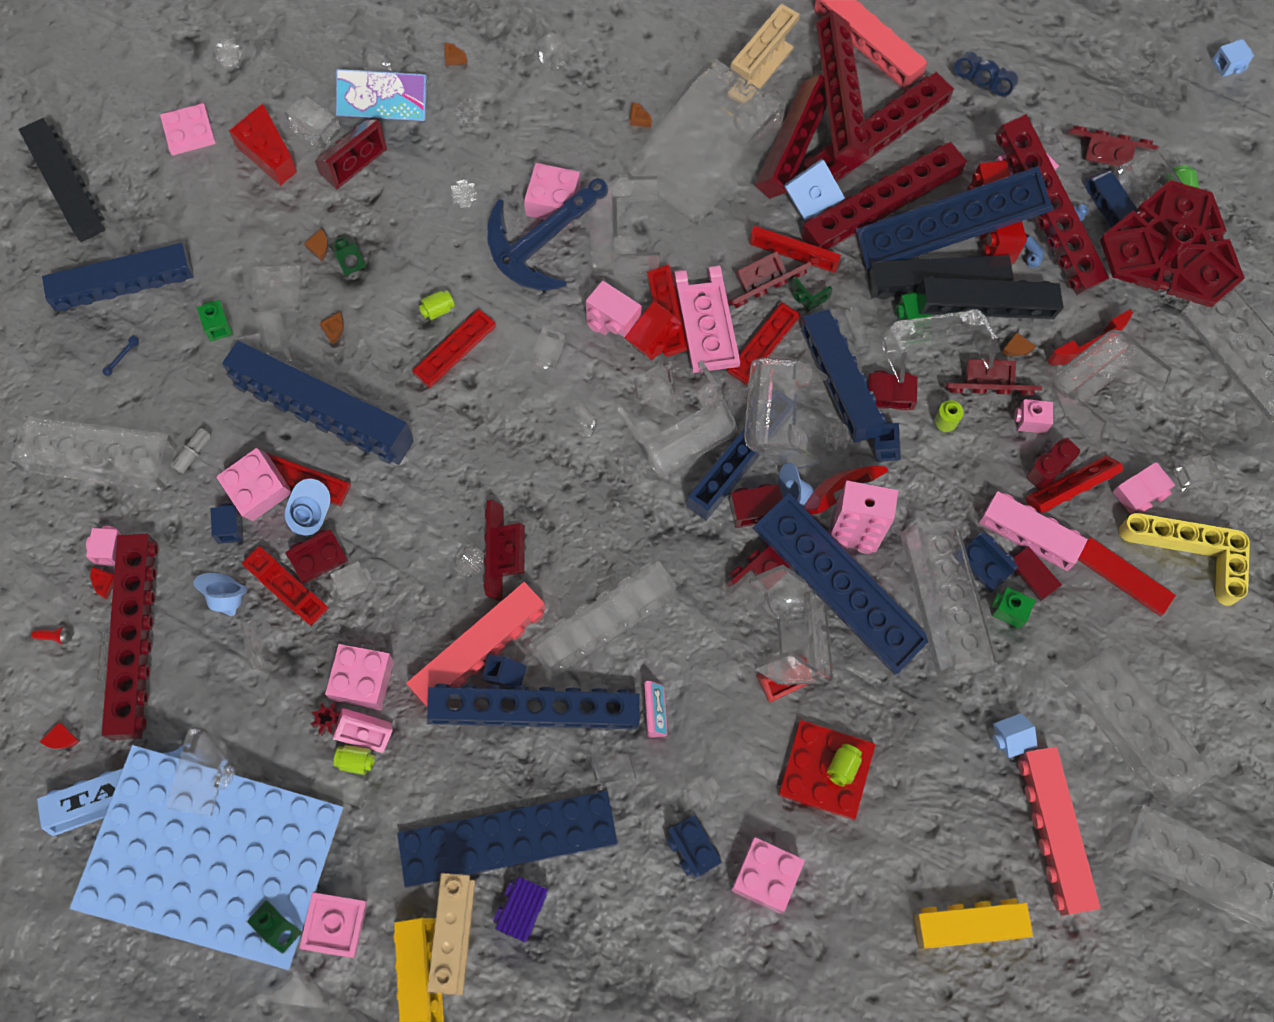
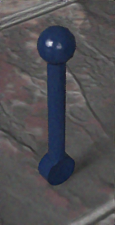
[102,336,139,376]

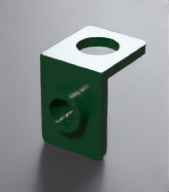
[328,236,366,276]
[790,277,833,312]
[247,900,302,954]

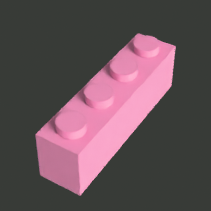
[979,491,1088,572]

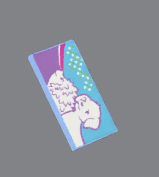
[336,69,427,121]

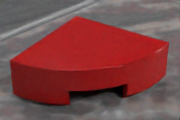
[90,567,114,600]
[39,722,80,749]

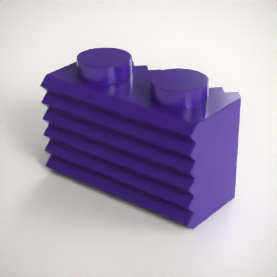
[493,877,549,943]

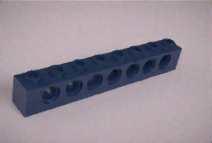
[427,684,640,730]

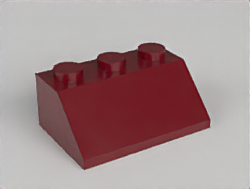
[315,120,387,190]

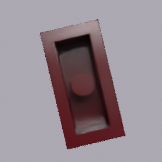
[729,483,783,528]

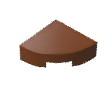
[444,43,467,65]
[630,102,652,128]
[304,229,328,261]
[319,312,344,344]
[1002,333,1036,357]

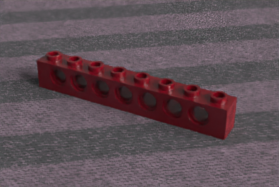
[816,10,870,169]
[802,72,954,182]
[995,114,1110,295]
[801,142,967,250]
[101,534,159,741]

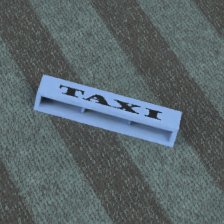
[37,743,207,836]

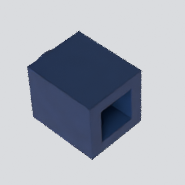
[211,503,243,544]
[481,655,527,690]

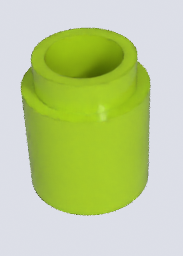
[418,290,455,321]
[935,400,964,432]
[333,744,375,775]
[827,744,862,786]

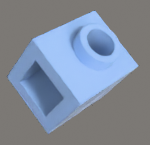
[1212,39,1254,77]
[993,713,1038,758]

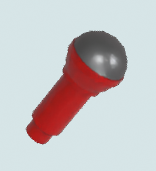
[32,627,72,645]

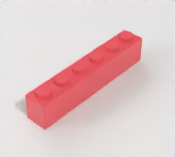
[814,0,928,90]
[406,582,546,708]
[1018,747,1101,916]

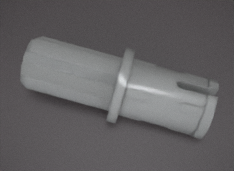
[170,428,211,474]

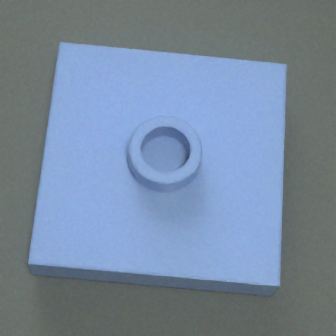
[783,159,845,222]

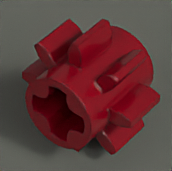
[311,703,341,736]

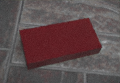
[1014,547,1062,601]

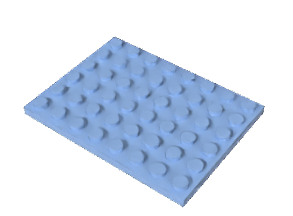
[70,745,343,970]

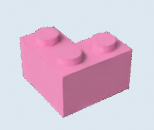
[586,281,641,337]

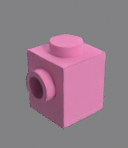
[1014,399,1053,434]
[86,526,122,566]

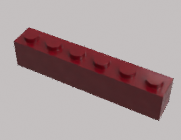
[754,74,827,199]

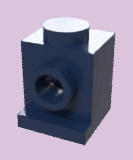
[875,422,901,462]

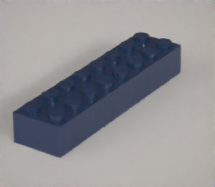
[222,340,414,465]

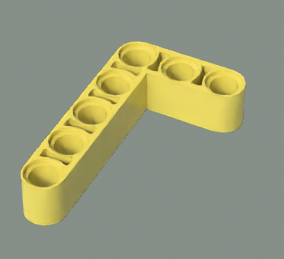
[1119,513,1250,606]

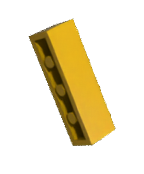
[913,898,1033,949]
[393,918,444,1022]

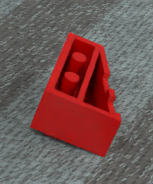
[229,103,297,186]

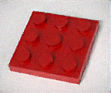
[778,720,876,821]

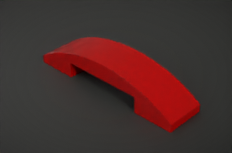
[1047,309,1133,365]
[804,466,888,515]
[241,546,329,626]

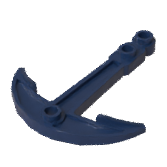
[488,178,608,291]

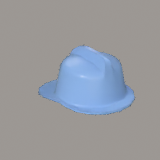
[778,463,814,508]
[284,479,330,536]
[193,573,247,616]

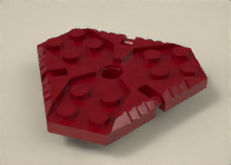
[1100,180,1245,308]

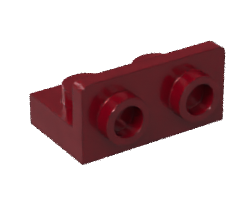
[285,529,348,585]

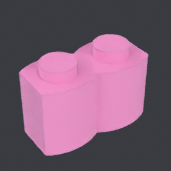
[1113,462,1175,515]

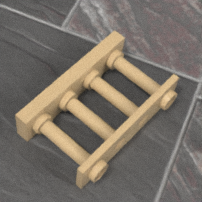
[727,3,800,107]
[428,873,476,995]

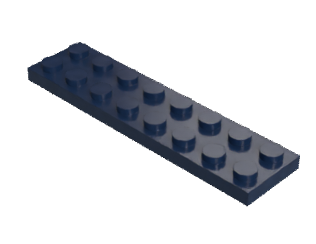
[856,166,1053,272]
[753,493,931,675]
[397,791,618,888]

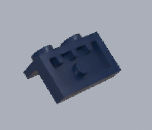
[956,531,1018,593]
[665,815,722,880]

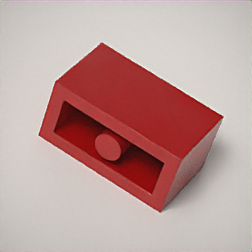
[624,301,682,361]

